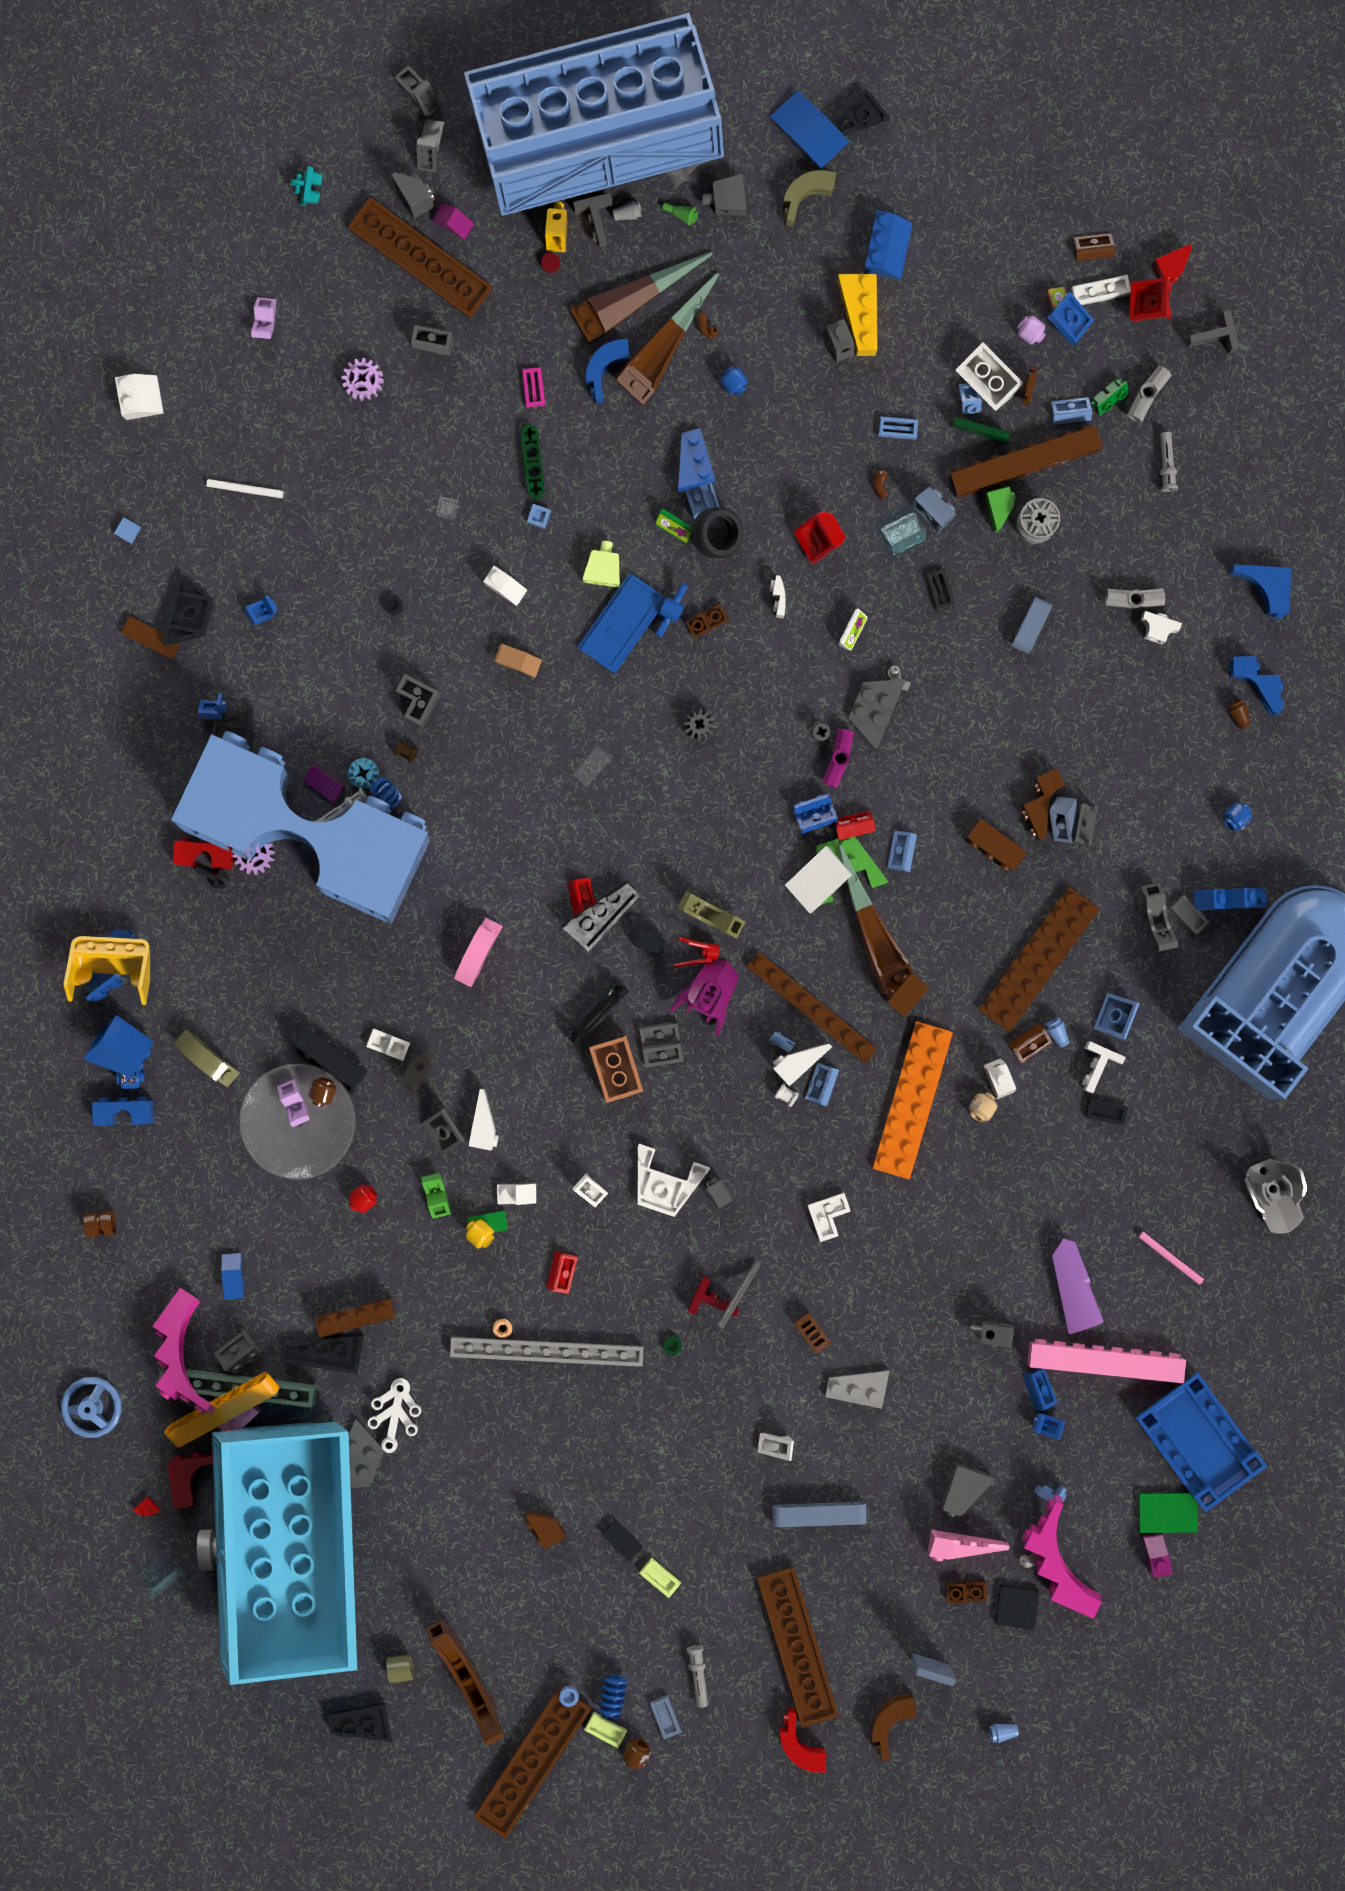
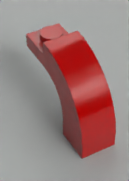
[779,1708,826,1773]

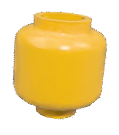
[465,1220,494,1248]

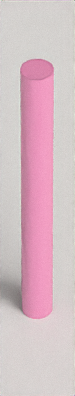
[1139,1232,1204,1285]

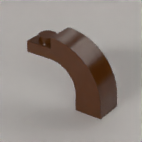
[871,1694,916,1761]

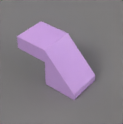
[251,297,276,339]
[277,1079,310,1127]

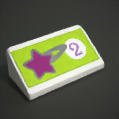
[838,609,867,651]

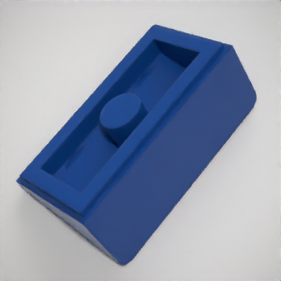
[1022,1368,1057,1411]

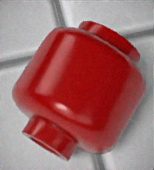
[348,1184,378,1213]

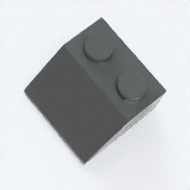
[391,172,435,219]

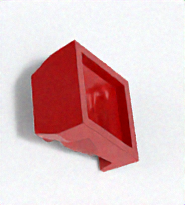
[1130,277,1172,322]
[793,512,846,564]

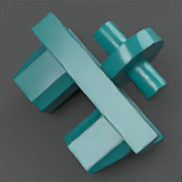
[290,166,323,206]

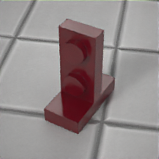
[688,1275,739,1317]

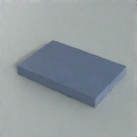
[911,1653,956,1686]

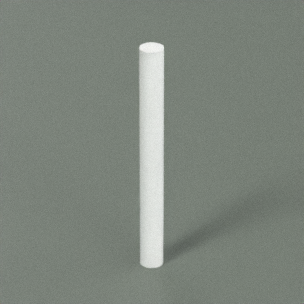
[207,479,284,498]

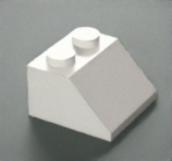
[115,374,164,420]

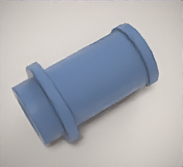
[769,1031,795,1053]

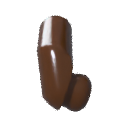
[697,313,719,339]
[872,470,889,500]

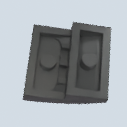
[639,1021,684,1068]

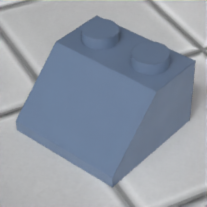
[912,487,956,533]

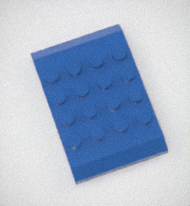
[1135,1372,1268,1513]

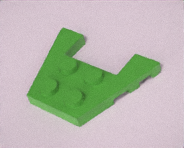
[816,837,888,905]

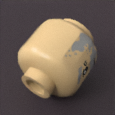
[969,1093,998,1122]

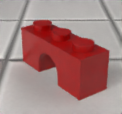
[173,838,234,869]

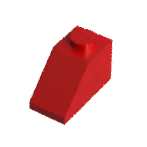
[1152,244,1192,284]

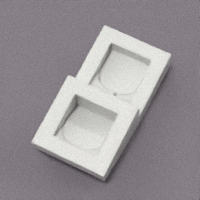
[366,1028,410,1061]

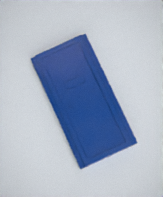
[577,573,667,674]

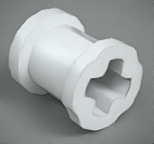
[775,1083,800,1107]

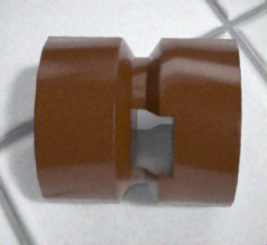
[84,1210,116,1238]

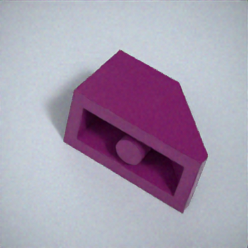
[1142,1533,1173,1578]

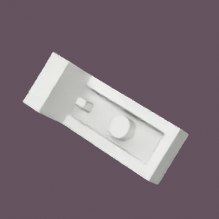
[1082,1041,1126,1093]

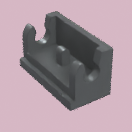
[1072,803,1098,846]

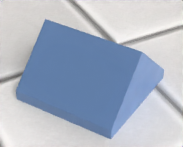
[1094,993,1139,1040]

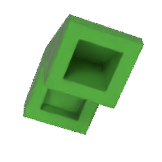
[421,1173,451,1219]

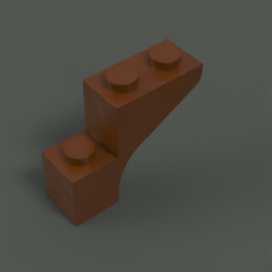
[1020,768,1065,841]

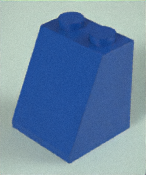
[83,1015,154,1077]

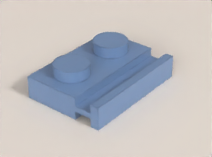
[684,483,720,520]

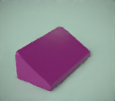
[303,765,345,803]

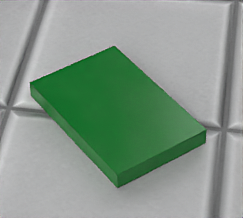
[1138,1492,1198,1533]

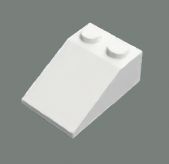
[772,1043,832,1086]

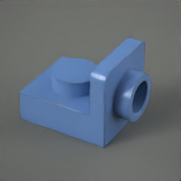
[958,383,982,414]
[1034,1485,1067,1501]

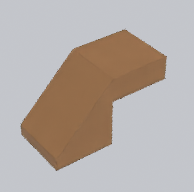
[494,644,542,678]

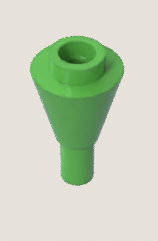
[663,202,698,226]

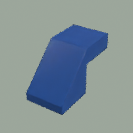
[221,1253,245,1300]

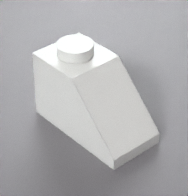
[483,566,527,606]

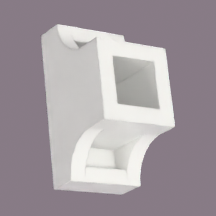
[1140,611,1182,644]

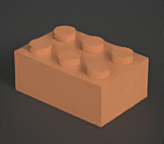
[589,1036,644,1103]

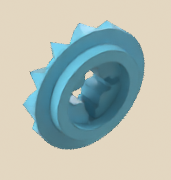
[348,758,379,789]

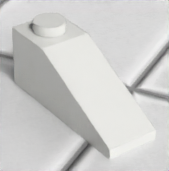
[469,1089,499,1150]

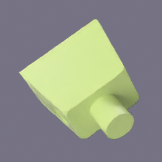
[583,541,620,588]

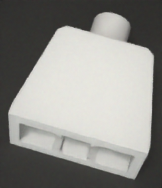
[983,1058,1016,1099]

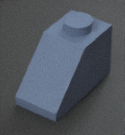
[1050,797,1078,843]

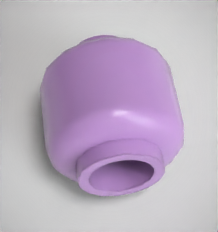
[1017,315,1046,345]

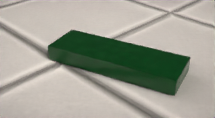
[952,417,1011,443]

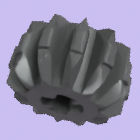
[683,709,716,742]

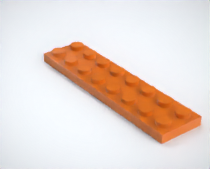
[872,1021,953,1180]

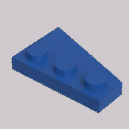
[678,428,716,492]

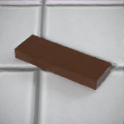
[121,616,181,660]

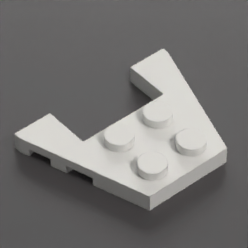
[638,1144,710,1217]

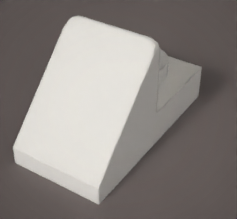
[497,1184,536,1205]
[757,1433,794,1461]

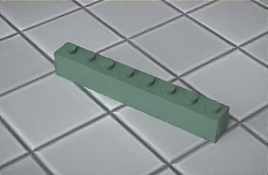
[157,1368,317,1408]

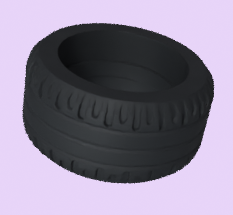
[691,507,744,558]

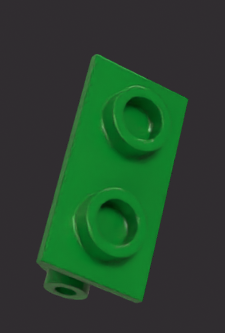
[1090,378,1129,416]

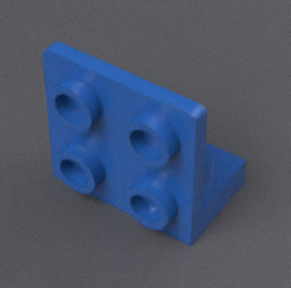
[82,973,126,1002]

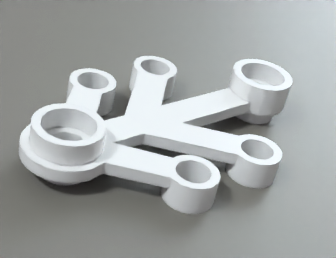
[368,1378,422,1453]

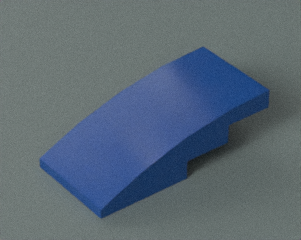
[770,90,849,169]

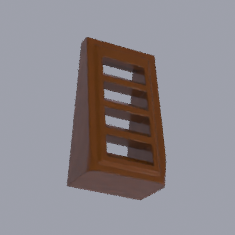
[793,1311,831,1354]

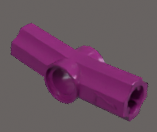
[822,729,854,789]

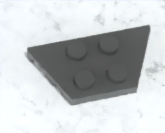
[849,679,906,749]
[349,1419,384,1488]

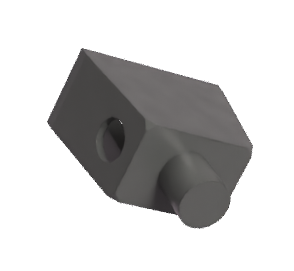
[702,174,746,216]
[823,319,854,363]
[970,1321,1015,1348]

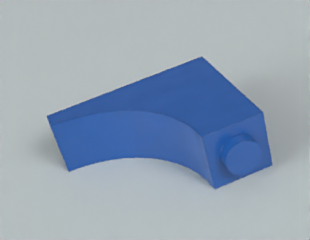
[1230,565,1292,619]

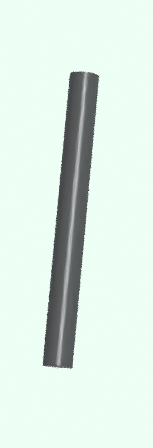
[716,1262,760,1330]

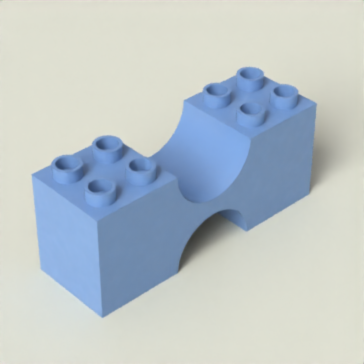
[171,731,430,925]

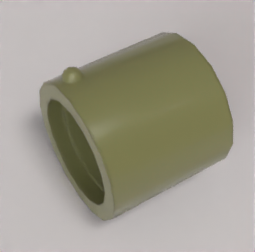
[386,1654,414,1684]

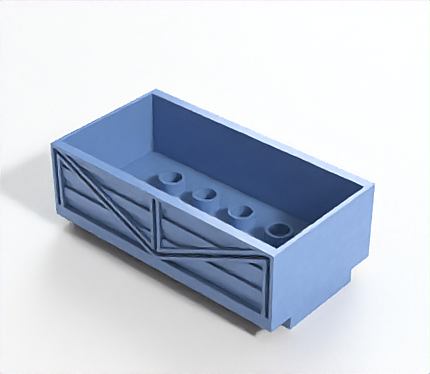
[464,13,724,216]

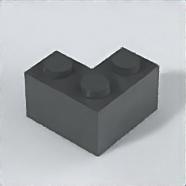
[396,674,441,728]

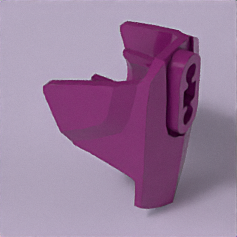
[669,960,739,1037]

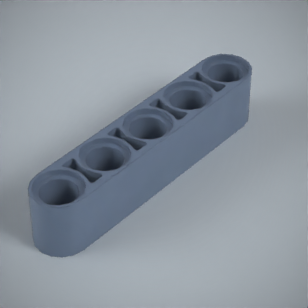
[772,1502,867,1527]

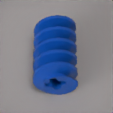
[597,1674,628,1719]

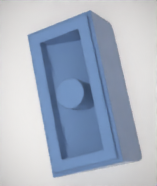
[1051,397,1092,425]
[887,830,917,872]
[805,1063,839,1106]

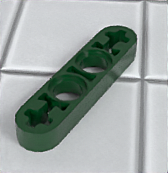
[521,425,545,500]

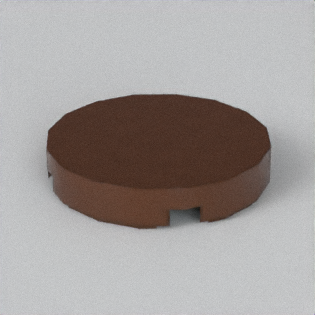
[1021,366,1038,406]

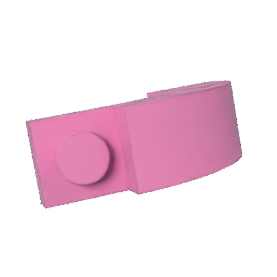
[454,918,503,987]

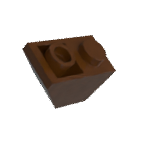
[525,1511,566,1550]

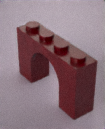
[167,1450,213,1509]

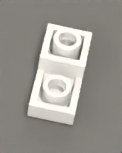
[769,575,785,618]

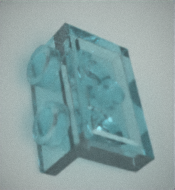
[881,511,927,555]

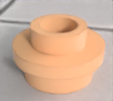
[493,1319,512,1338]

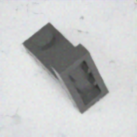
[394,65,441,118]
[417,119,445,173]
[573,193,612,248]
[1186,310,1240,354]

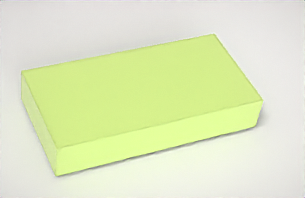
[639,1557,681,1598]
[584,1712,627,1748]

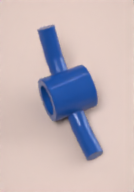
[655,582,688,638]

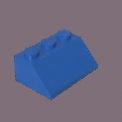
[864,210,912,280]

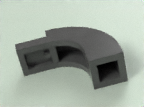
[1141,883,1178,951]

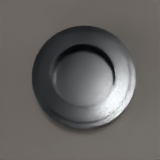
[383,596,403,615]

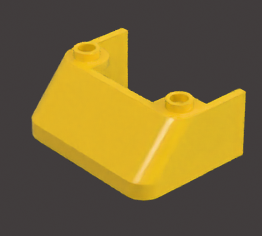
[64,936,150,1005]

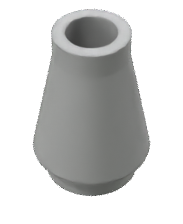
[613,200,642,221]

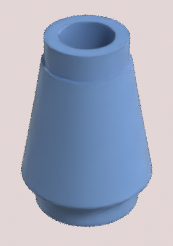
[1046,1018,1070,1048]
[988,1724,1019,1744]

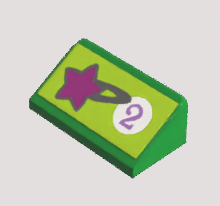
[655,509,692,543]

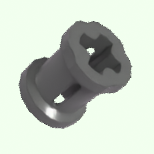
[812,723,830,743]

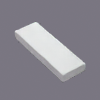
[1071,275,1130,305]

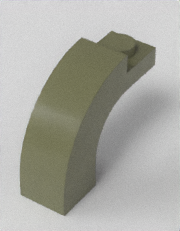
[783,170,837,227]
[678,891,745,939]
[174,1029,240,1087]

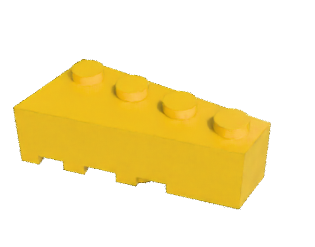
[837,274,877,356]

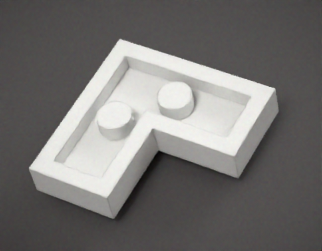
[808,1193,850,1242]

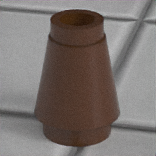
[1228,699,1251,729]

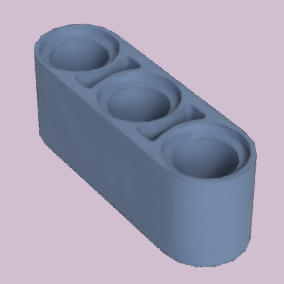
[1011,597,1052,654]

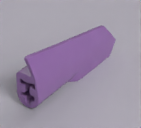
[1052,1238,1104,1334]

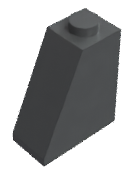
[941,1463,994,1517]

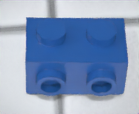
[793,794,838,834]

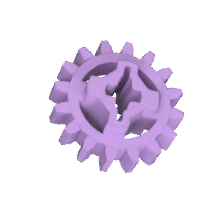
[342,358,384,401]
[233,843,275,875]

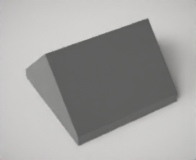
[421,1108,467,1156]

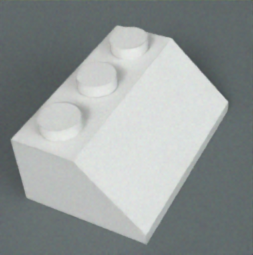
[956,342,1024,411]

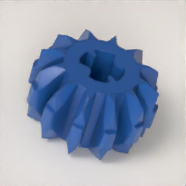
[370,777,402,810]

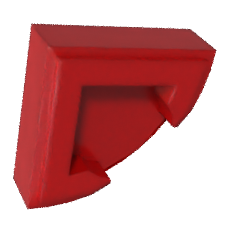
[133,1496,161,1516]

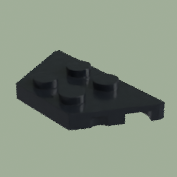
[162,574,214,646]
[212,707,254,752]

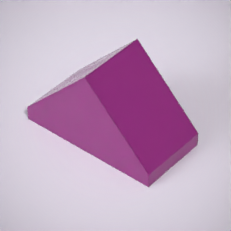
[432,204,474,240]

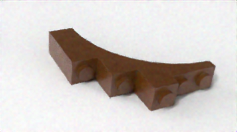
[426,1619,504,1746]

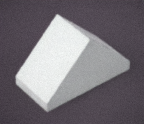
[573,1173,608,1207]

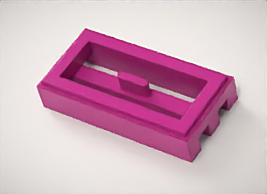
[522,367,545,408]

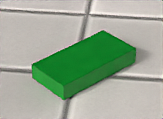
[467,1210,508,1232]

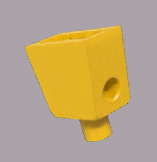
[545,202,567,252]

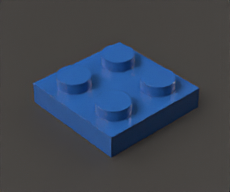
[1048,292,1094,346]

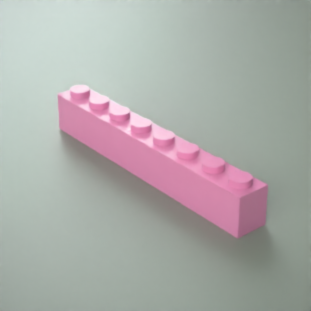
[1027,1339,1186,1383]

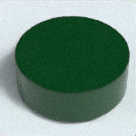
[663,1335,682,1356]

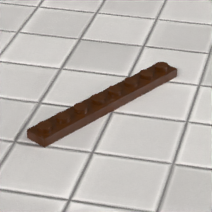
[747,952,878,1064]

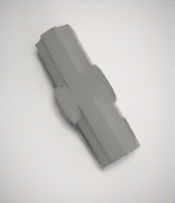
[1127,365,1172,423]
[1105,589,1165,610]

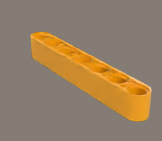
[164,1372,280,1448]

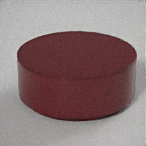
[541,253,560,273]

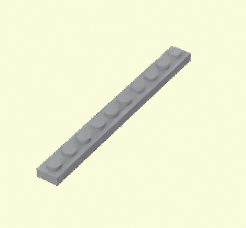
[450,1337,644,1367]

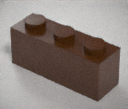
[965,819,1027,872]

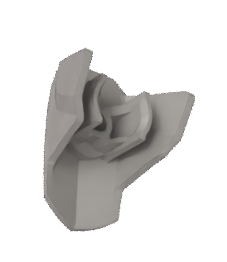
[1244,1159,1307,1233]

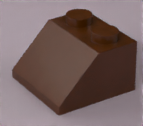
[885,973,930,1017]

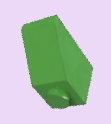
[985,487,1016,533]

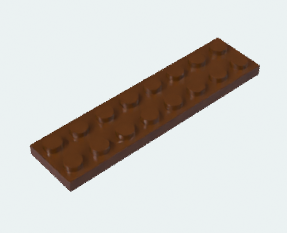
[348,197,493,319]
[978,887,1100,1033]
[757,1566,839,1728]
[473,1685,591,1839]

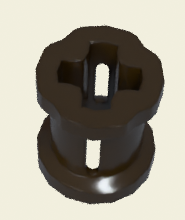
[394,740,419,764]

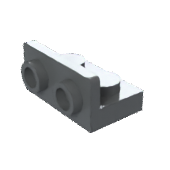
[214,1330,263,1375]

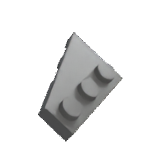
[825,1370,889,1409]

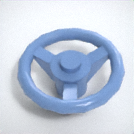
[61,1377,122,1438]

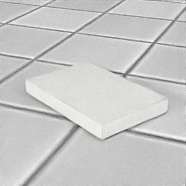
[785,846,853,913]

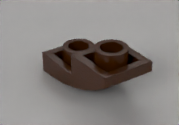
[686,604,730,639]
[946,1581,987,1603]

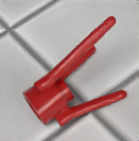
[673,937,719,968]

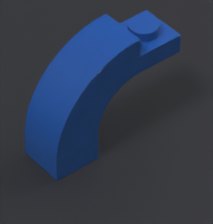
[586,339,630,404]

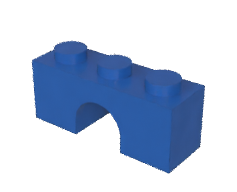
[92,1097,154,1126]

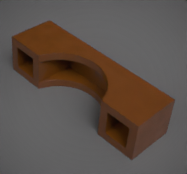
[315,1297,397,1337]

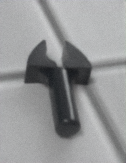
[195,865,230,889]

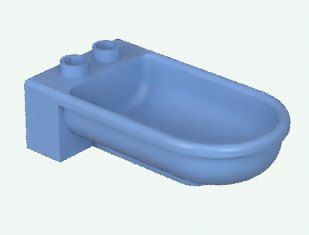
[1178,885,1345,1100]

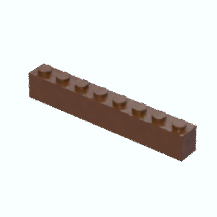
[949,425,1103,499]

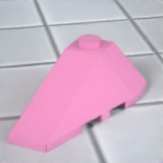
[927,1530,1009,1561]

